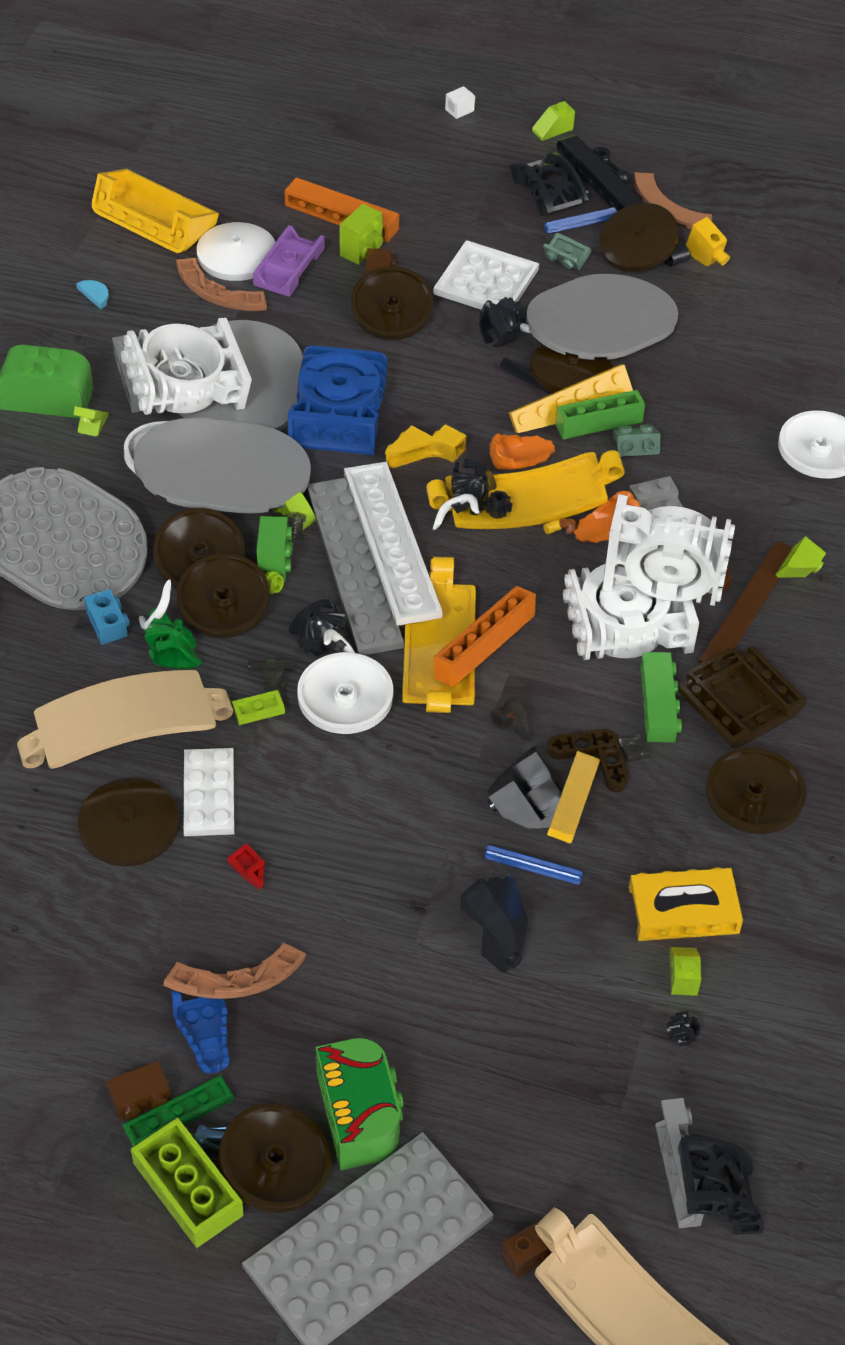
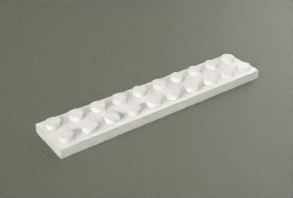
[344,462,442,626]

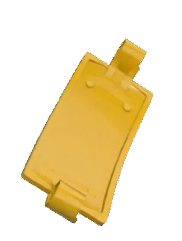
[426,450,625,529]
[402,556,476,713]

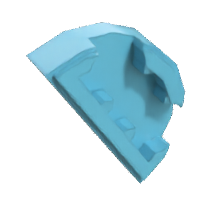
[76,280,109,309]

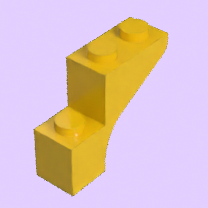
[385,424,467,468]

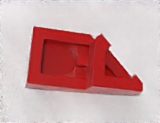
[227,843,265,890]

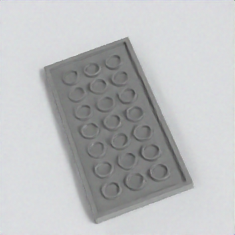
[242,1132,494,1345]

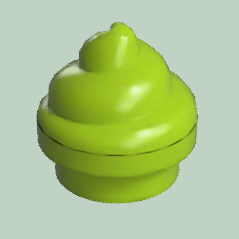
[265,571,284,594]

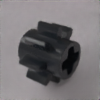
[484,491,513,519]
[667,1011,700,1046]

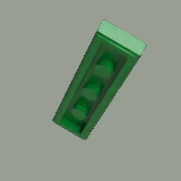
[122,1075,234,1147]

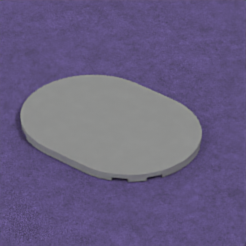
[526,274,678,360]
[179,320,303,431]
[134,418,311,513]
[0,467,148,610]

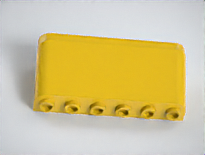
[92,169,219,253]

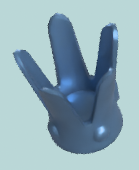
[190,1124,227,1152]

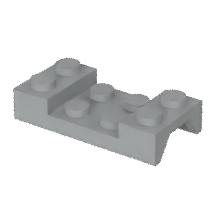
[629,476,683,510]
[655,1098,707,1229]

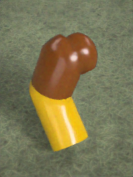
[543,519,578,535]

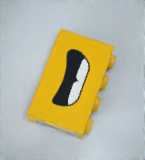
[629,867,743,941]

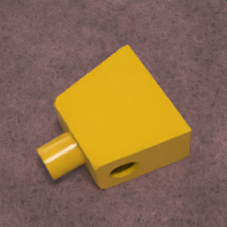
[686,217,730,266]

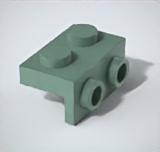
[543,233,591,271]
[613,424,660,457]

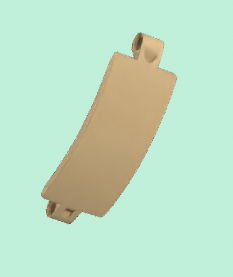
[17,670,234,769]
[535,1207,729,1345]

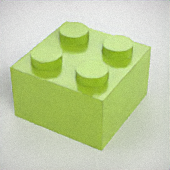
[340,204,383,265]

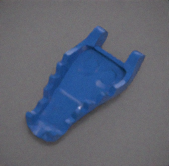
[170,990,230,1074]

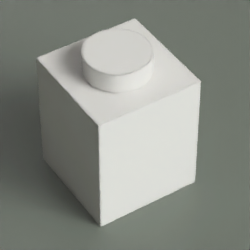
[445,86,475,119]

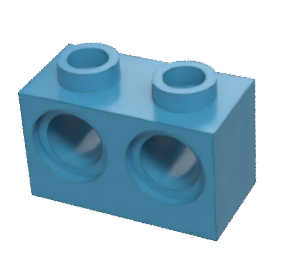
[84,589,130,645]

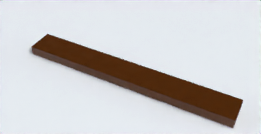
[698,541,793,665]

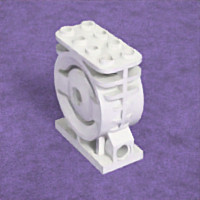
[121,318,252,415]
[603,494,735,606]
[563,564,699,660]

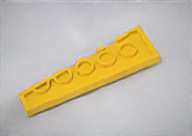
[508,364,633,433]

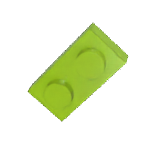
[232,690,285,725]

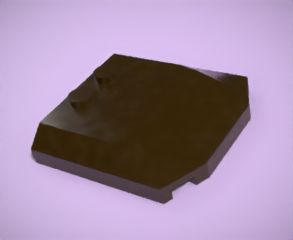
[679,647,807,748]

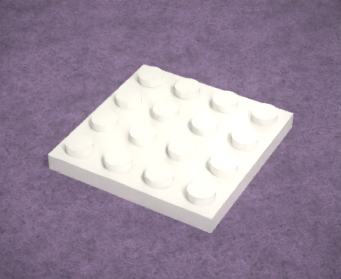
[433,240,539,310]

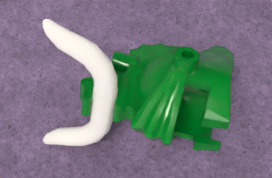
[139,580,204,669]

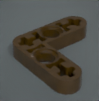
[547,729,628,792]

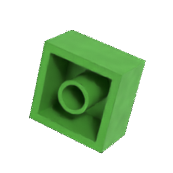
[257,516,293,581]

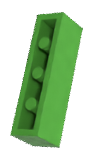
[555,390,645,439]
[640,652,682,742]

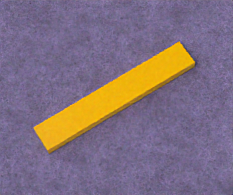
[547,751,600,843]

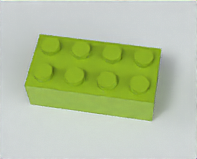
[131,1118,244,1248]

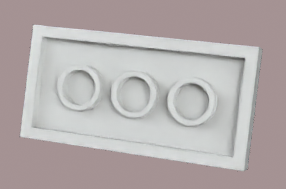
[184,748,234,836]

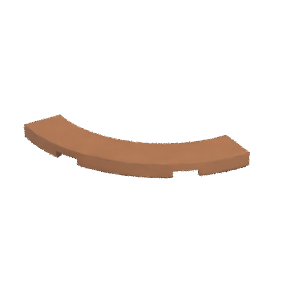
[634,172,712,229]
[176,258,267,311]
[163,942,306,999]

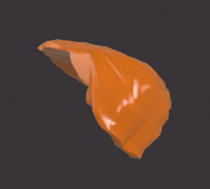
[489,433,556,470]
[574,491,641,544]

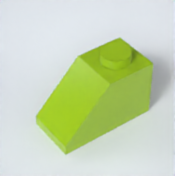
[532,101,575,141]
[775,536,826,578]
[670,947,701,996]

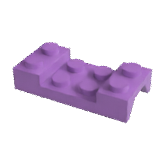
[253,225,325,297]

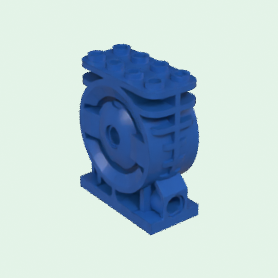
[288,345,388,455]

